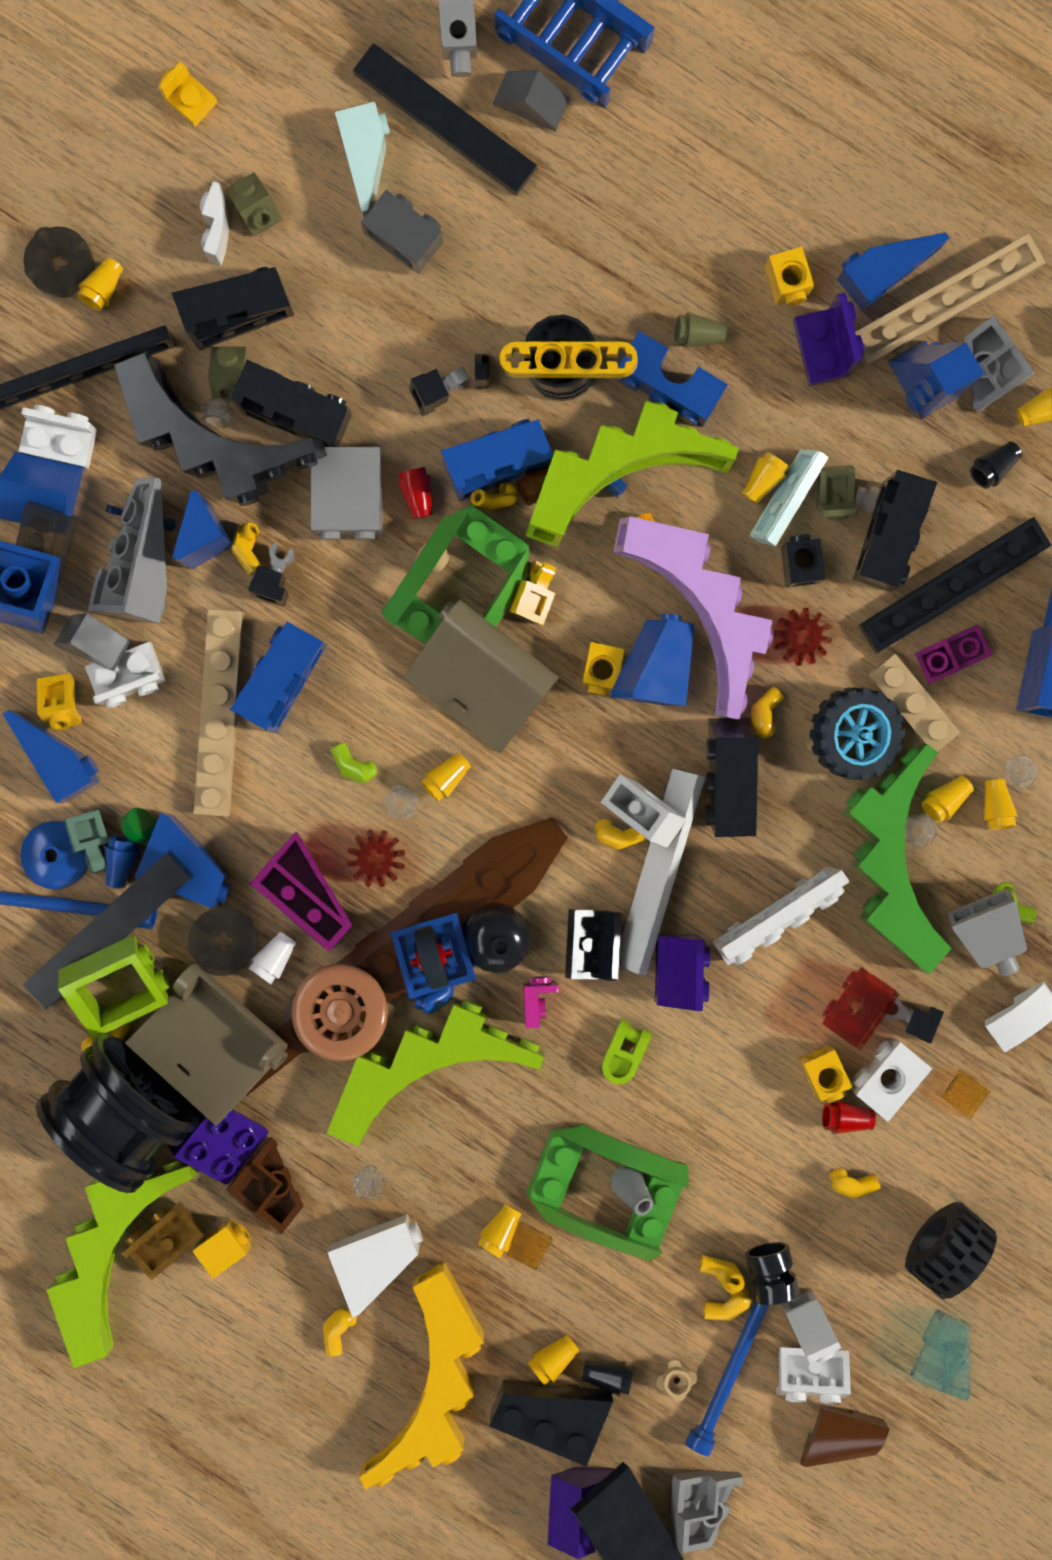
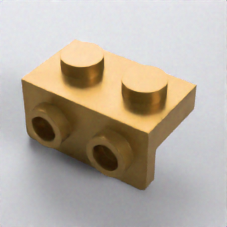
[121,1201,206,1281]

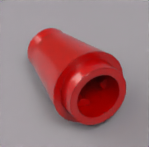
[397,467,433,519]
[822,1100,876,1134]

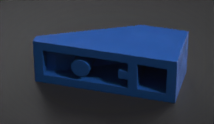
[837,232,950,311]
[3,710,100,803]

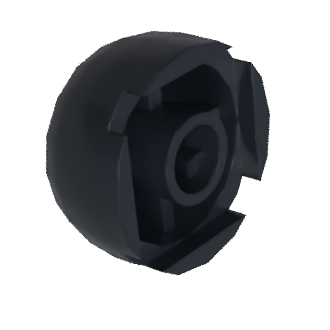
[462,902,531,973]

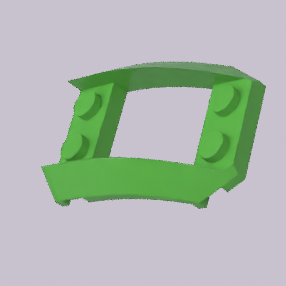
[381,504,529,644]
[526,1123,689,1261]

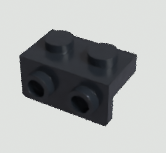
[565,909,623,981]

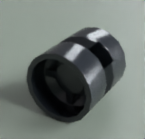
[745,1242,800,1305]

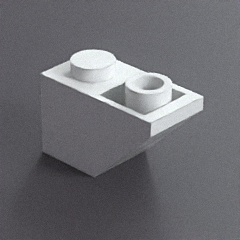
[781,1289,841,1363]

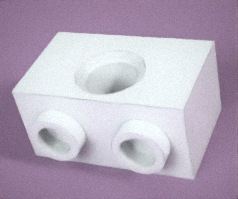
[600,774,687,848]
[850,1038,932,1122]

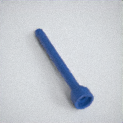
[0,891,158,930]
[685,1301,769,1456]

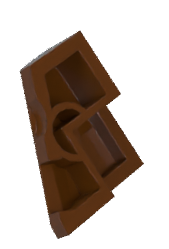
[225,1137,304,1234]
[800,1405,890,1467]

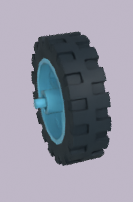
[810,687,905,780]

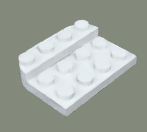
[713,867,850,966]

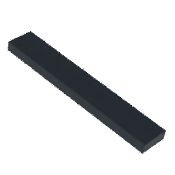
[353,43,537,196]
[0,325,176,410]
[858,517,1052,654]
[23,850,194,1010]

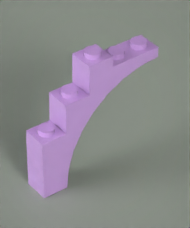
[613,516,774,719]

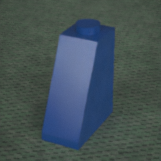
[611,614,694,706]
[134,813,232,909]

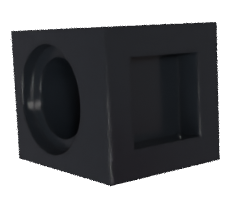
[781,534,825,588]

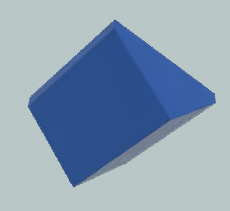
[0,452,84,534]
[172,490,232,569]

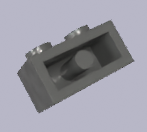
[361,190,443,275]

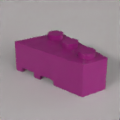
[250,831,352,953]

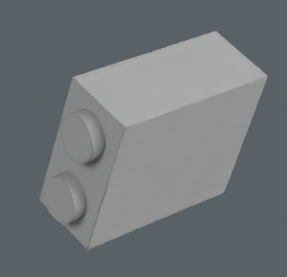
[311,447,383,541]

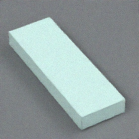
[749,449,828,546]

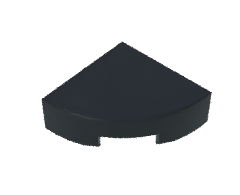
[475,353,489,389]

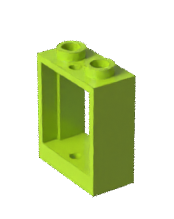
[58,935,171,1039]

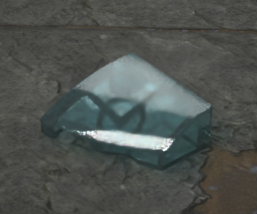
[910,1308,970,1401]

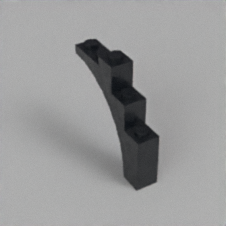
[114,353,327,506]

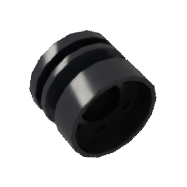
[524,314,597,401]

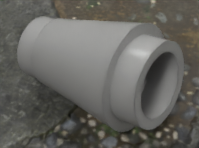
[611,1166,654,1215]

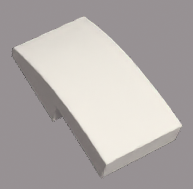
[200,182,229,266]
[985,981,1052,1052]

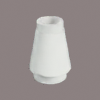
[249,931,296,984]

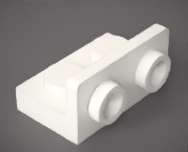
[18,405,98,469]
[85,642,166,709]
[776,1347,851,1404]

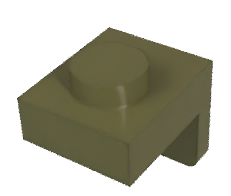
[225,172,281,236]
[208,346,248,401]
[817,465,858,521]

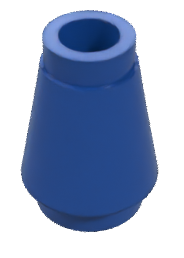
[105,836,139,888]

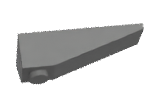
[88,477,167,623]

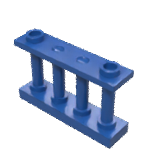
[494,0,655,108]

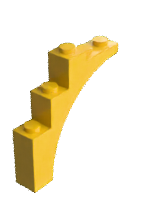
[359,1261,484,1490]

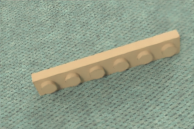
[855,233,1046,367]
[193,609,244,816]

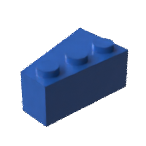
[441,419,553,502]
[230,621,327,733]

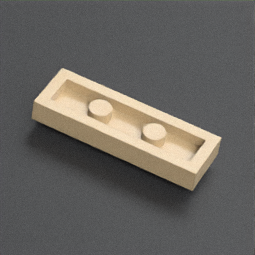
[866,654,961,752]

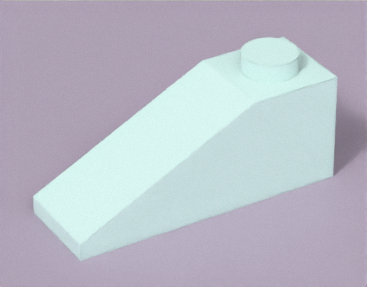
[335,102,390,219]

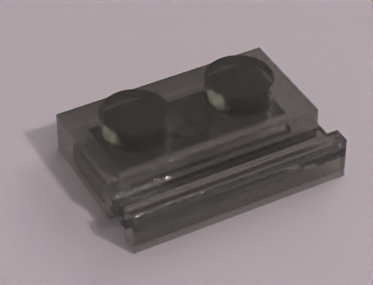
[16,500,78,583]

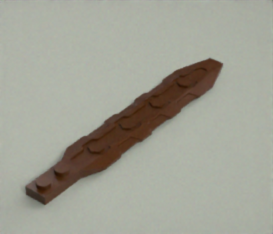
[246,818,568,1096]

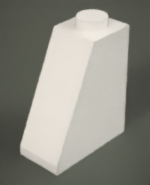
[327,1214,423,1318]

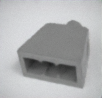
[439,0,477,77]
[947,888,1027,976]

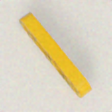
[499,342,638,378]

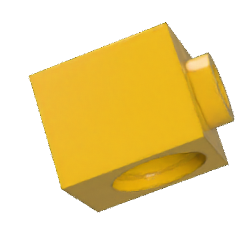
[765,246,814,306]
[581,642,625,696]
[798,1045,853,1103]
[192,1218,252,1279]

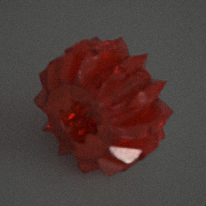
[773,608,832,666]
[347,830,406,887]

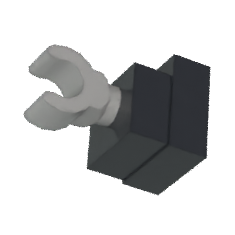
[409,367,469,417]
[248,543,295,607]
[882,996,944,1044]

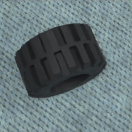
[905,1202,997,1299]

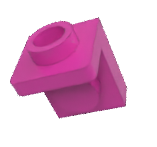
[523,976,559,1028]

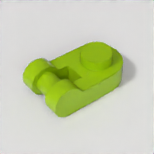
[601,1018,652,1085]

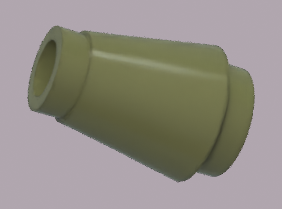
[674,312,727,347]

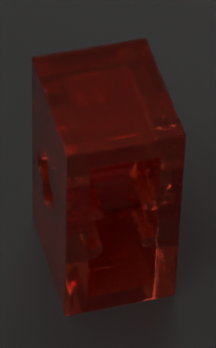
[822,967,900,1051]

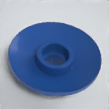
[20,821,87,889]

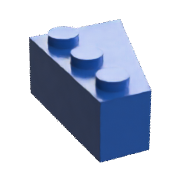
[887,341,984,419]

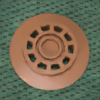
[292,964,388,1061]

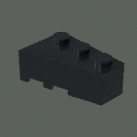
[171,267,294,351]
[231,359,352,447]
[852,470,938,591]
[705,718,759,837]
[490,1380,613,1467]

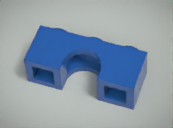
[618,331,728,427]

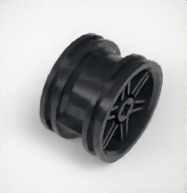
[35,1033,199,1193]

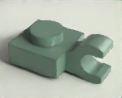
[64,810,109,874]

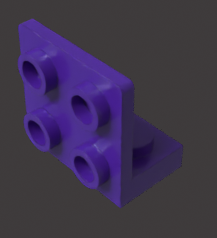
[793,292,864,386]
[168,1108,268,1184]

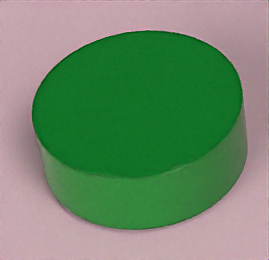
[121,808,156,844]

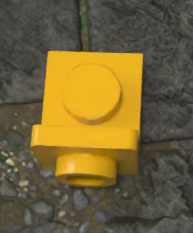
[158,62,218,127]
[36,673,81,731]

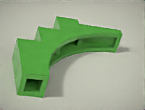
[843,744,952,974]

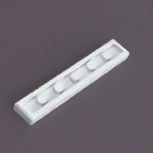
[619,769,705,976]

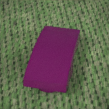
[914,624,992,684]

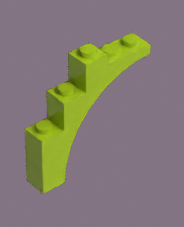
[525,401,739,548]
[326,999,545,1146]
[46,1159,199,1369]

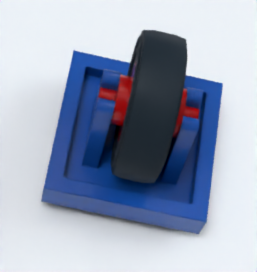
[390,912,477,999]

